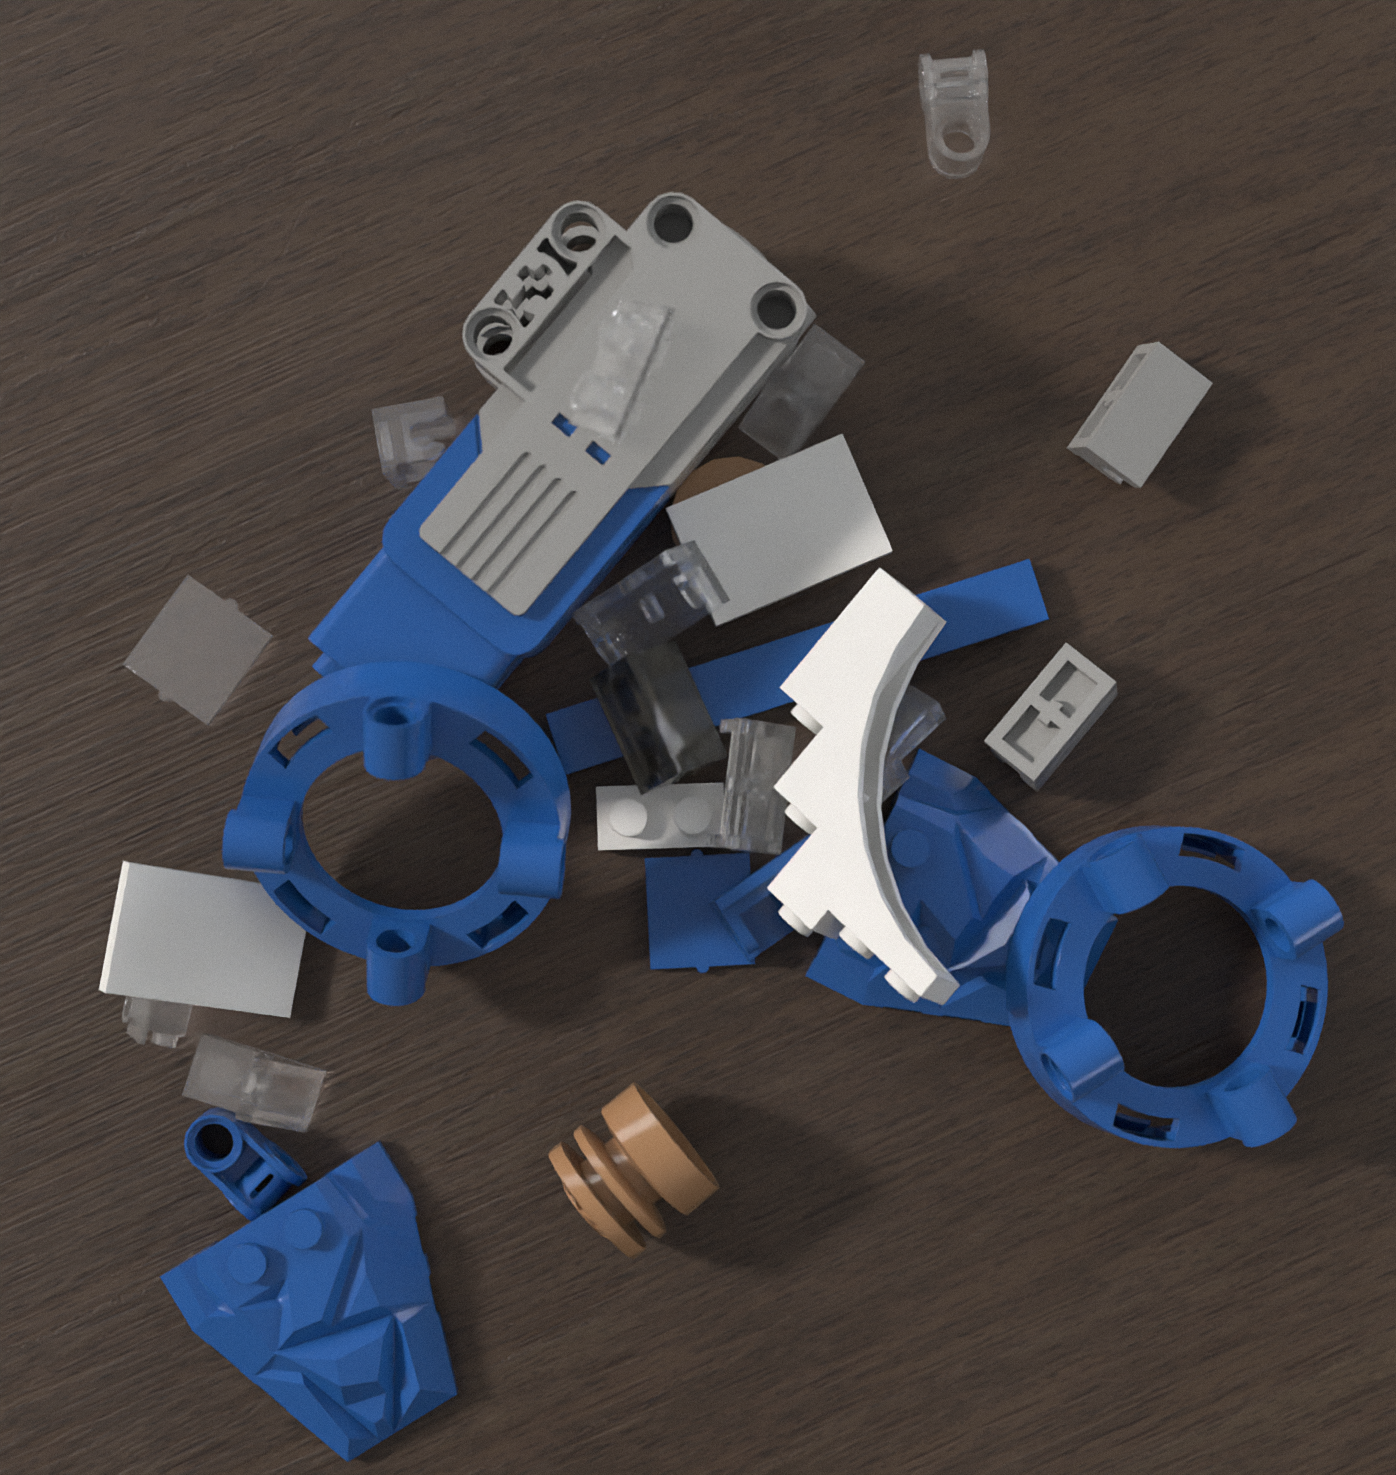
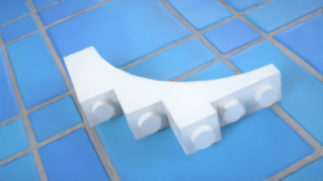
[767,567,960,1005]

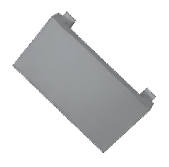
[1067,342,1213,488]
[984,643,1118,792]

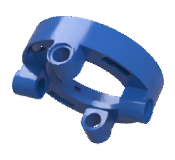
[222,661,571,1006]
[1005,825,1344,1148]

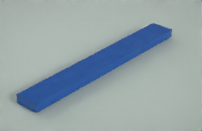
[546,559,1049,775]

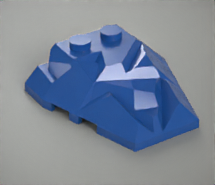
[805,749,1118,1026]
[160,1140,458,1462]

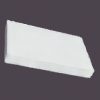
[666,434,893,627]
[99,861,306,1018]

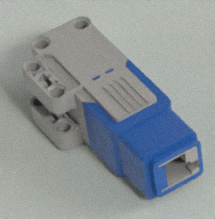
[308,192,817,761]

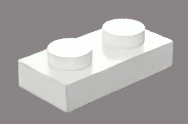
[596,783,726,850]

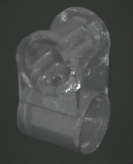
[918,49,991,179]

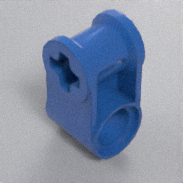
[184,1106,308,1221]

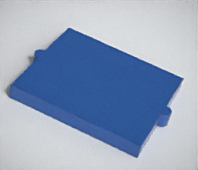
[645,849,755,973]

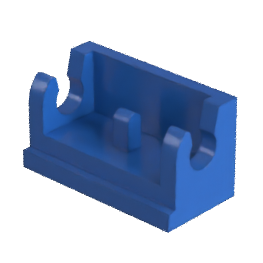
[709,834,811,962]

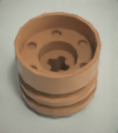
[548,1082,720,1259]

